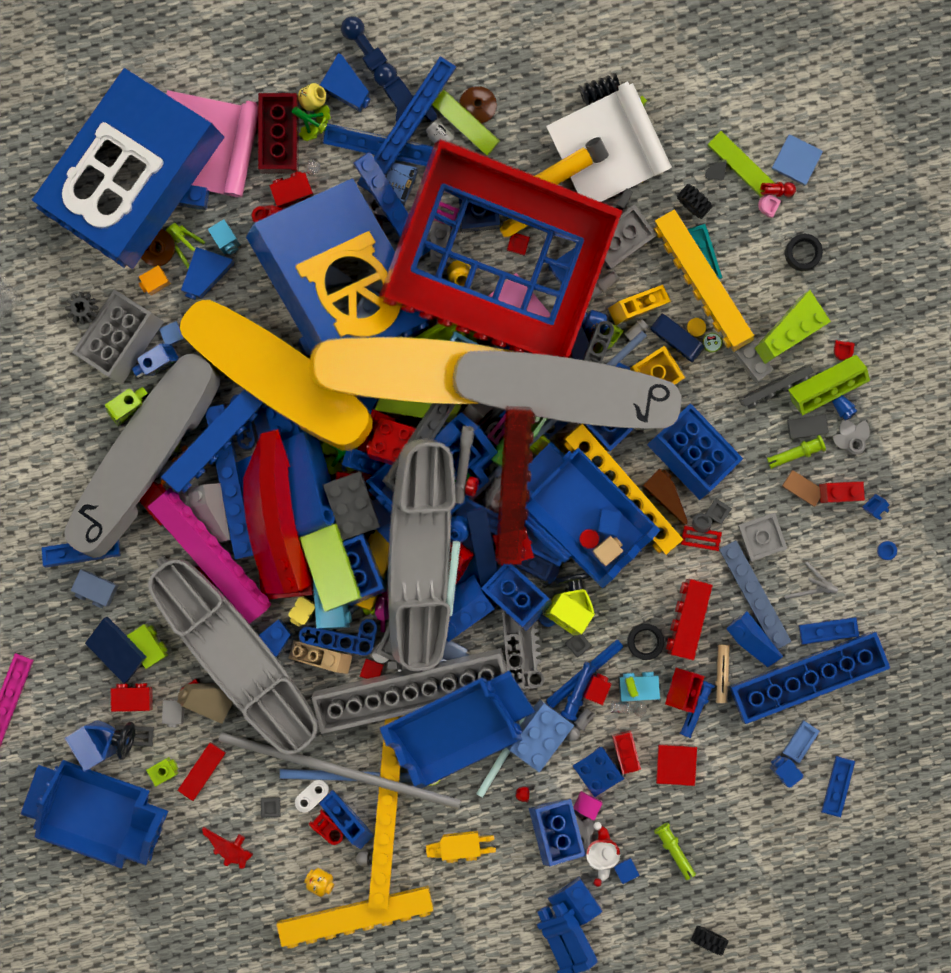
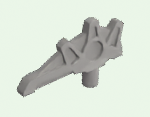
[480,473,514,512]

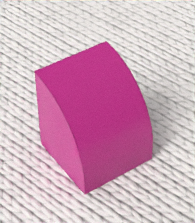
[573,791,603,820]

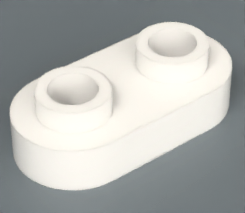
[295,780,329,813]

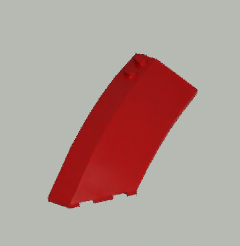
[243,429,313,594]

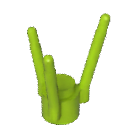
[166,223,205,269]

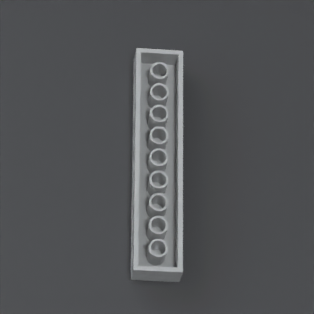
[311,648,507,734]

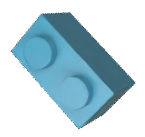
[208,219,240,255]
[619,672,660,701]

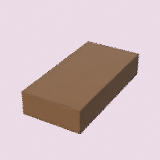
[782,470,820,507]

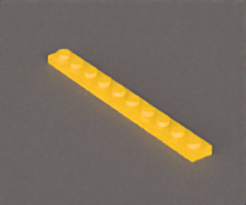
[368,715,405,909]

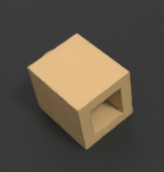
[592,536,623,566]

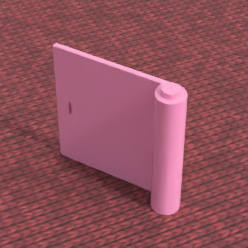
[166,90,258,198]

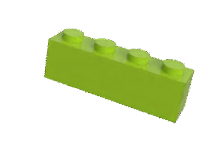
[788,355,870,416]

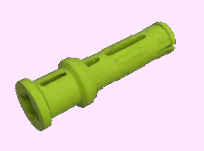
[767,435,826,469]
[654,823,696,880]

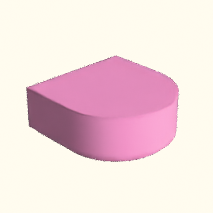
[758,195,781,218]

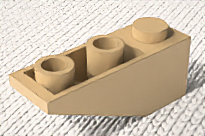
[289,640,353,674]

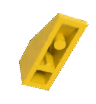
[608,285,671,325]

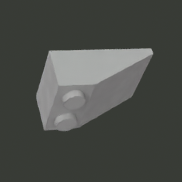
[178,483,230,543]

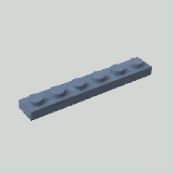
[719,540,792,649]

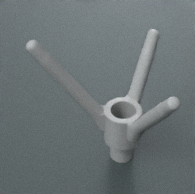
[784,562,838,599]

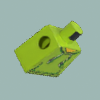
[105,387,149,427]

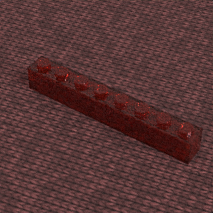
[495,406,535,565]

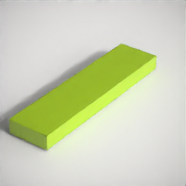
[432,90,500,155]
[707,131,774,197]

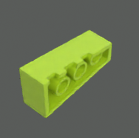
[755,290,831,364]
[375,398,462,422]

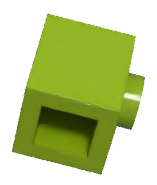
[146,757,179,787]

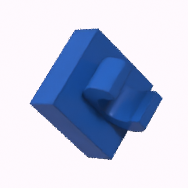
[862,494,890,520]

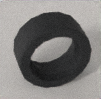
[785,233,823,271]
[627,624,664,660]

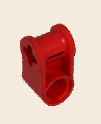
[308,809,345,845]

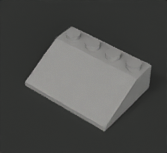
[72,289,164,385]

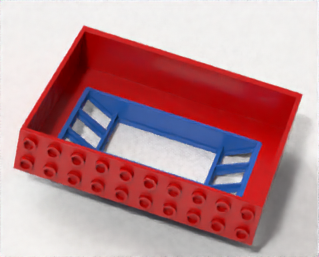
[379,139,622,358]

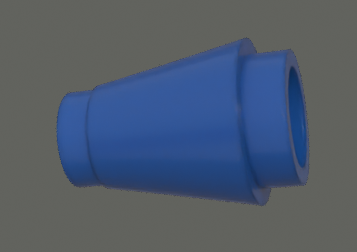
[832,395,857,421]

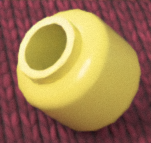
[298,83,326,111]

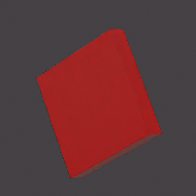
[656,744,697,786]

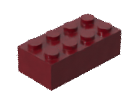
[258,93,299,174]

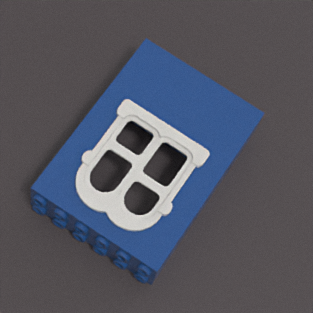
[32,68,225,269]

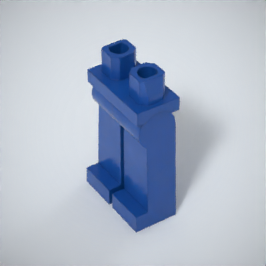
[537,901,598,973]

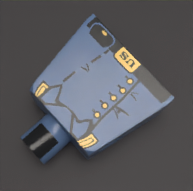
[385,163,418,205]

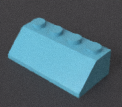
[313,579,352,630]

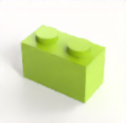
[127,624,168,669]

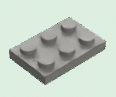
[604,205,657,270]

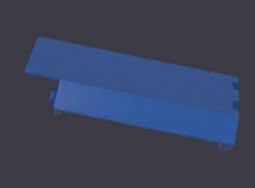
[513,442,660,588]
[380,671,536,789]

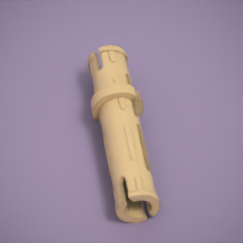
[715,645,730,703]

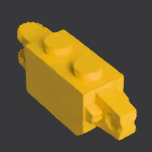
[426,831,496,863]

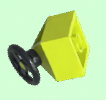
[543,573,594,636]

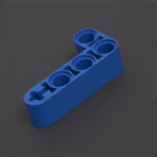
[299,619,378,655]

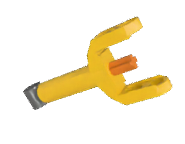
[500,137,609,237]

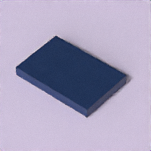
[85,616,147,684]

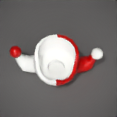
[586,822,620,887]

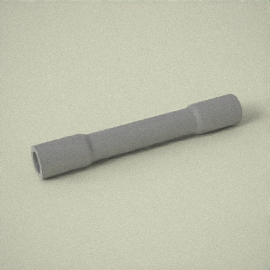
[455,426,474,504]

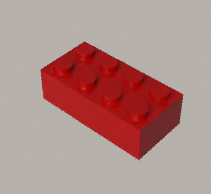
[665,579,713,660]

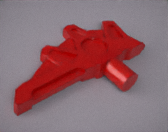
[202,827,253,869]

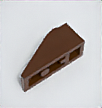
[642,469,688,525]

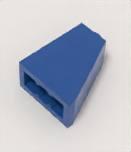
[320,53,371,112]
[181,247,234,300]

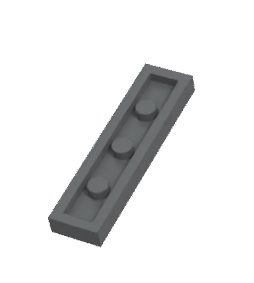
[738,365,814,408]

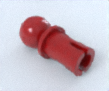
[760,182,796,197]

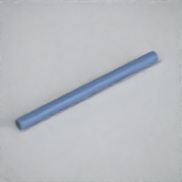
[280,769,412,783]

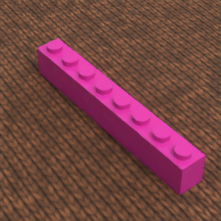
[148,488,272,624]

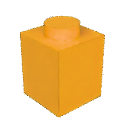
[139,265,171,295]

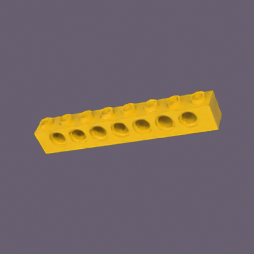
[563,423,684,555]

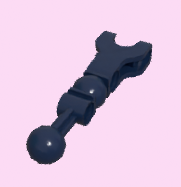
[341,16,437,137]

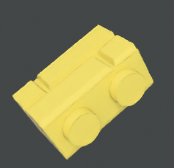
[288,596,315,627]

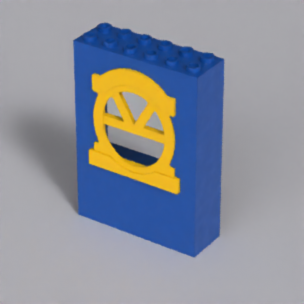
[246,178,430,352]

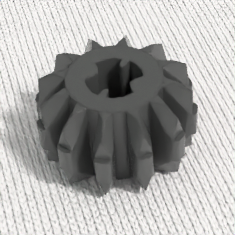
[65,292,99,325]

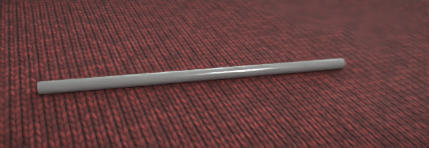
[219,732,461,810]

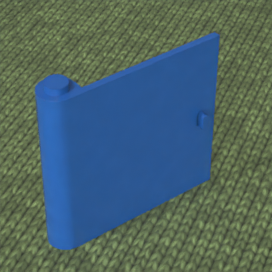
[237,432,334,538]

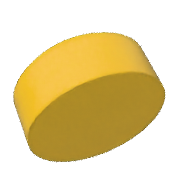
[686,318,706,337]

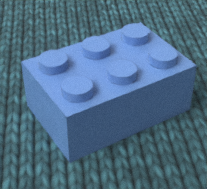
[507,699,574,773]

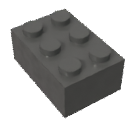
[323,472,381,540]

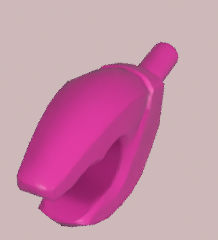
[375,589,389,632]

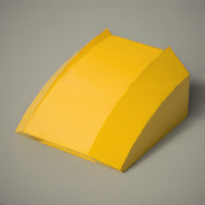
[630,346,685,385]

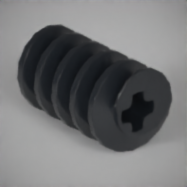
[579,73,620,106]

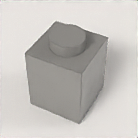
[162,699,185,728]

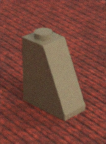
[177,683,233,724]

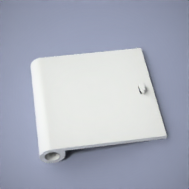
[546,82,672,202]

